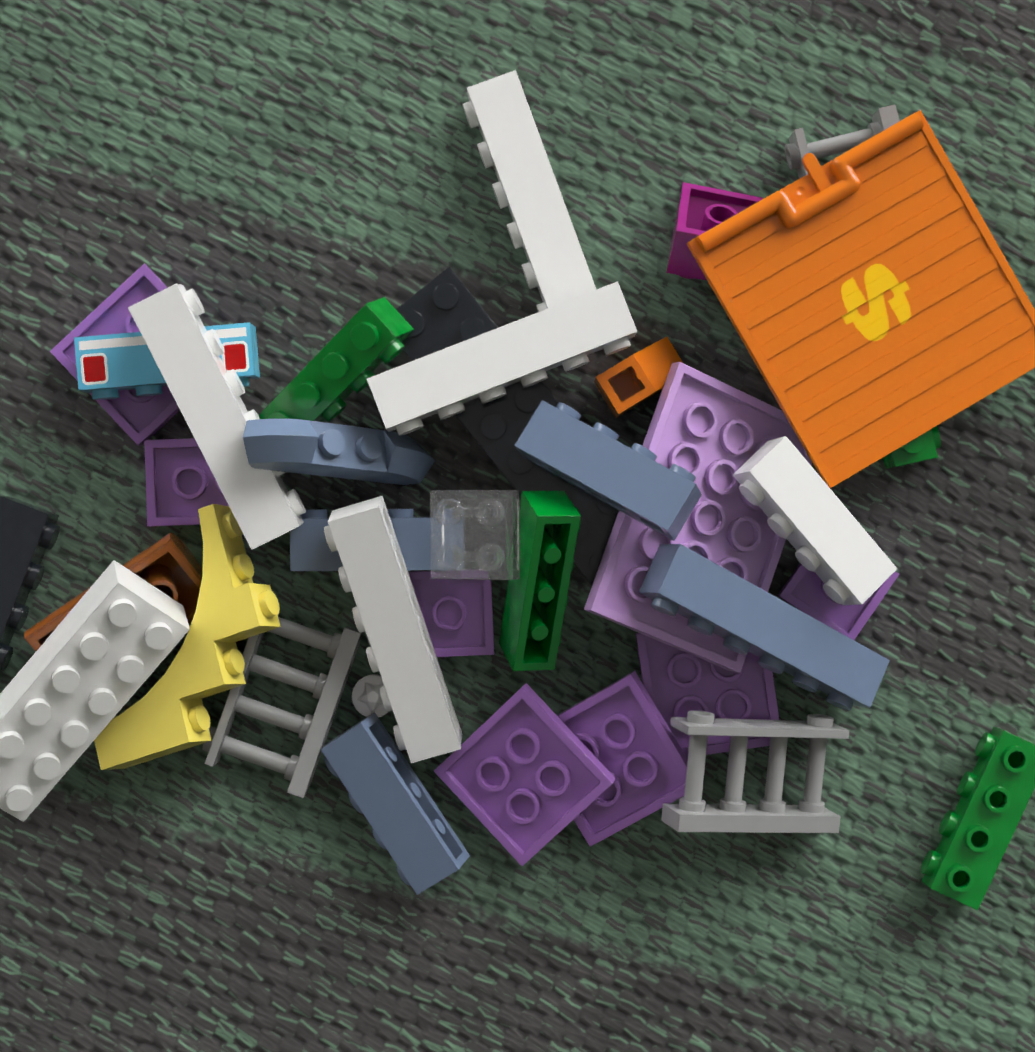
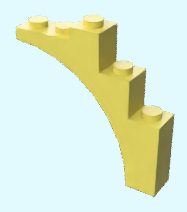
[94,504,281,770]

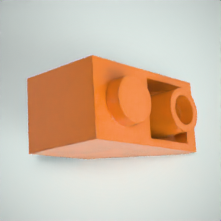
[594,337,683,418]

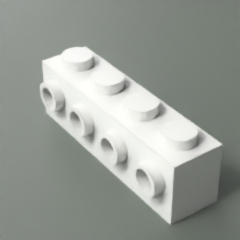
[733,436,897,605]

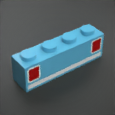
[74,322,260,400]

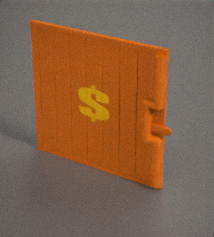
[687,110,1035,488]

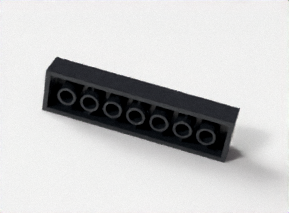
[396,267,619,586]

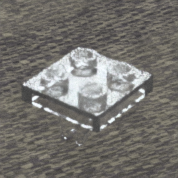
[430,490,520,580]

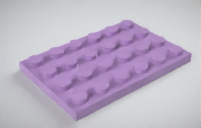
[584,362,812,673]

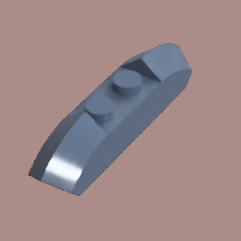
[243,419,435,485]

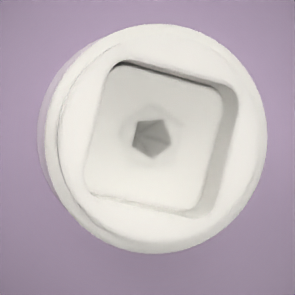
[352,674,388,717]

